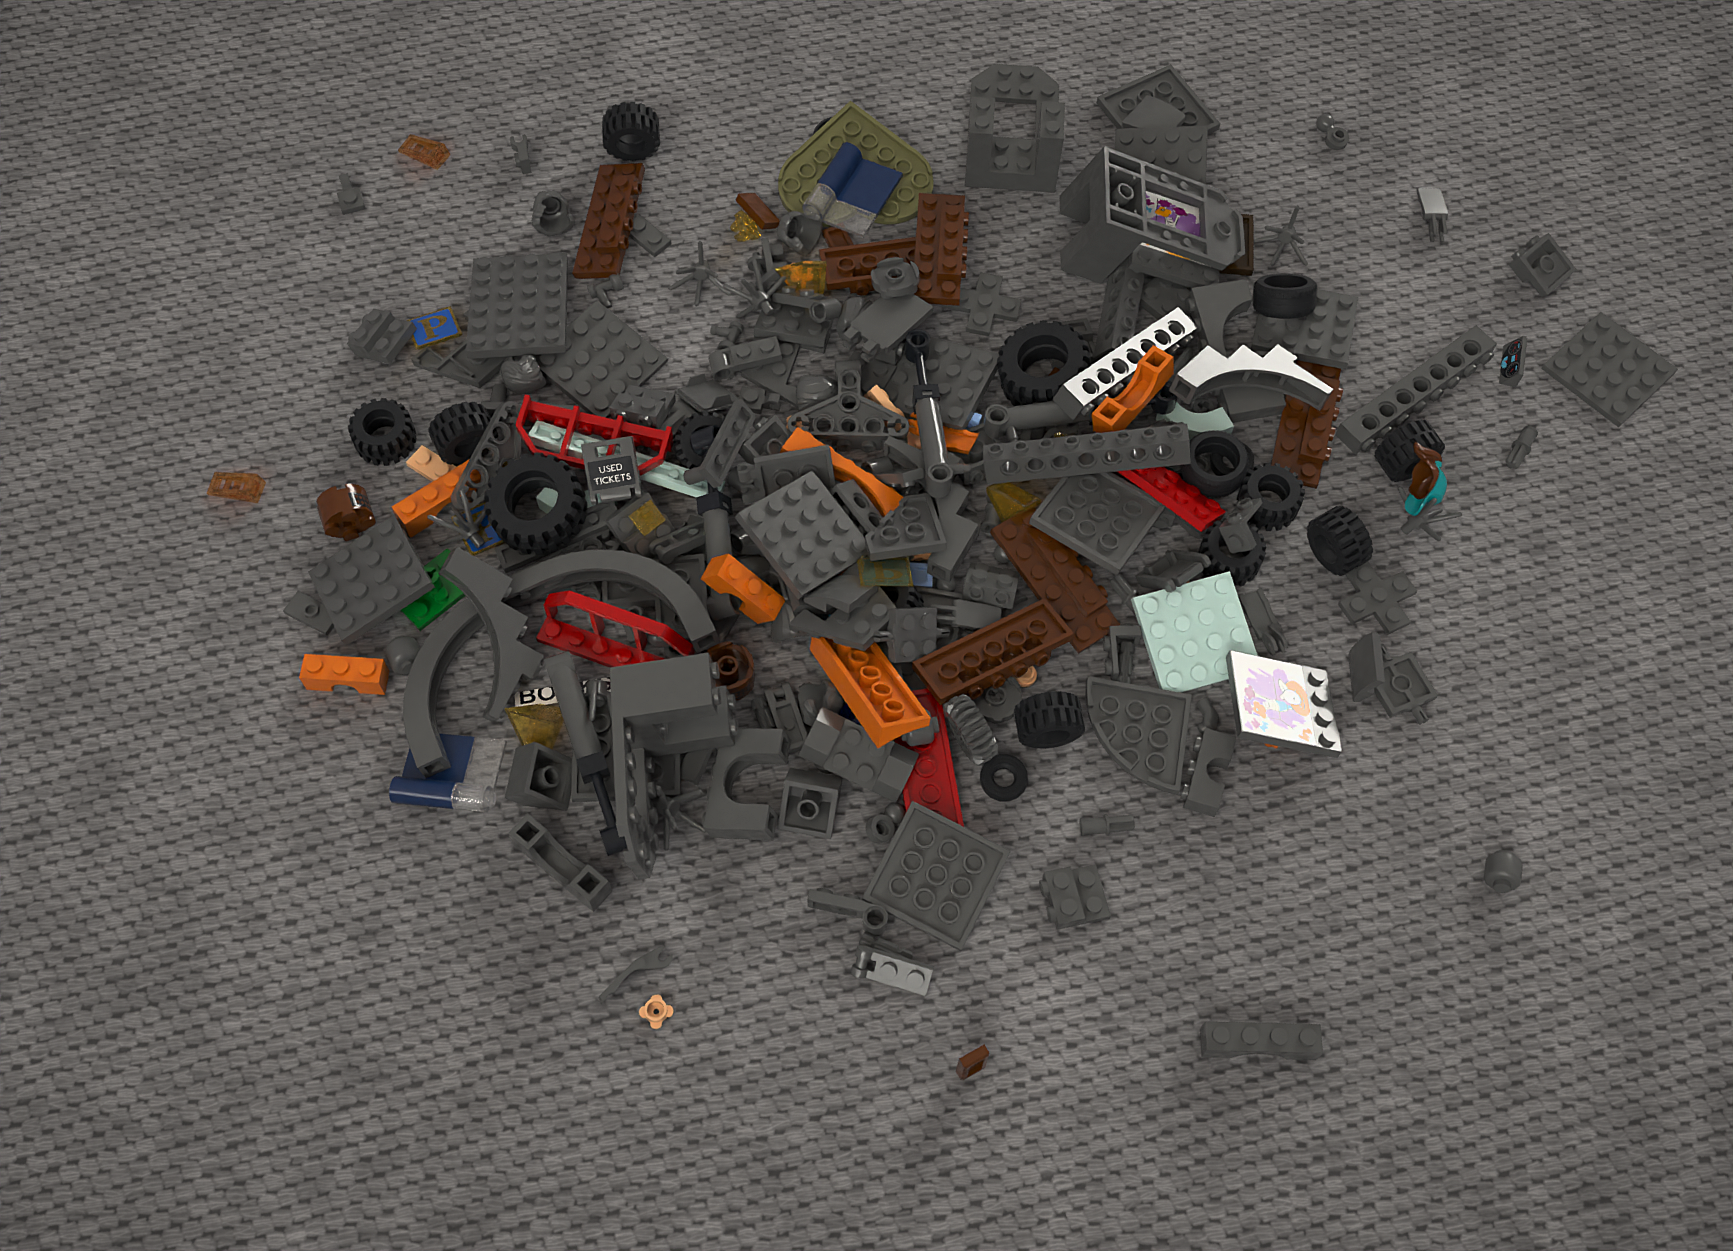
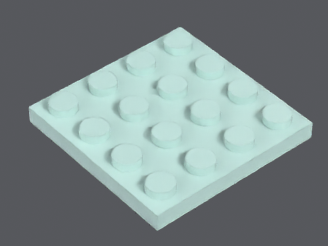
[1131,571,1258,693]

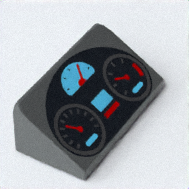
[1499,336,1527,387]

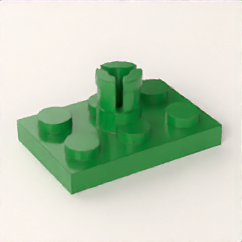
[400,548,465,631]

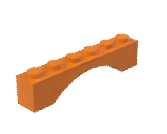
[780,427,903,517]

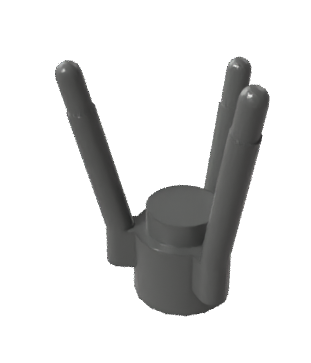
[584,679,612,722]

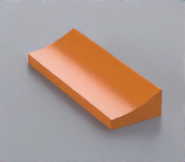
[810,637,931,748]

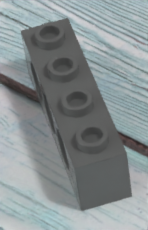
[830,479,914,575]

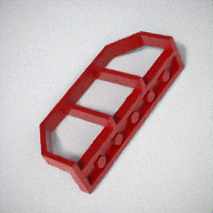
[515,394,673,476]
[536,590,694,667]

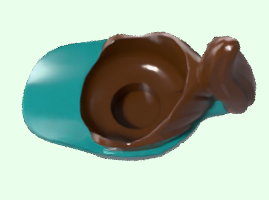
[1405,442,1447,516]

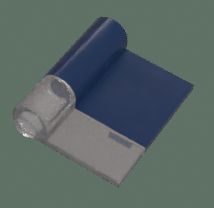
[802,142,903,238]
[389,733,507,812]

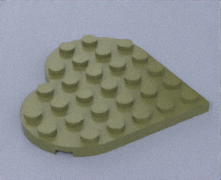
[778,101,934,227]

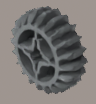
[943,694,998,765]

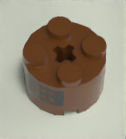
[316,484,376,541]
[706,641,755,701]

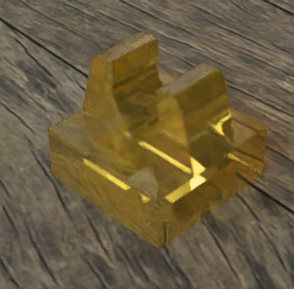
[730,210,761,242]
[629,500,666,536]

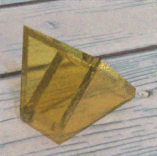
[775,261,827,295]
[986,482,1041,522]
[504,704,564,750]

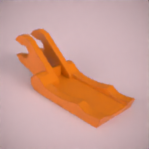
[908,412,979,454]

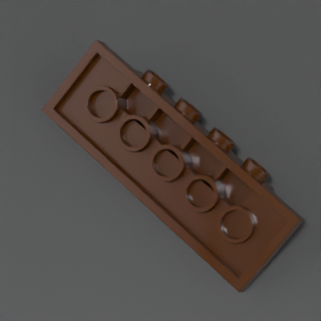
[572,163,645,279]
[914,193,969,306]
[819,237,965,296]
[1271,360,1343,489]
[990,505,1120,654]
[912,598,1074,705]

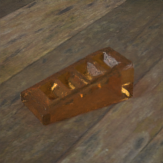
[398,134,450,170]
[207,472,266,503]

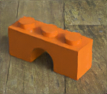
[701,553,785,624]
[299,654,390,695]

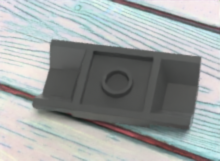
[799,707,919,803]

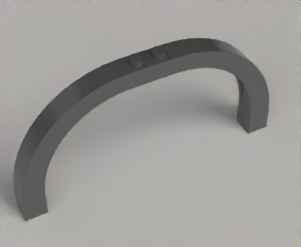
[403,550,721,778]

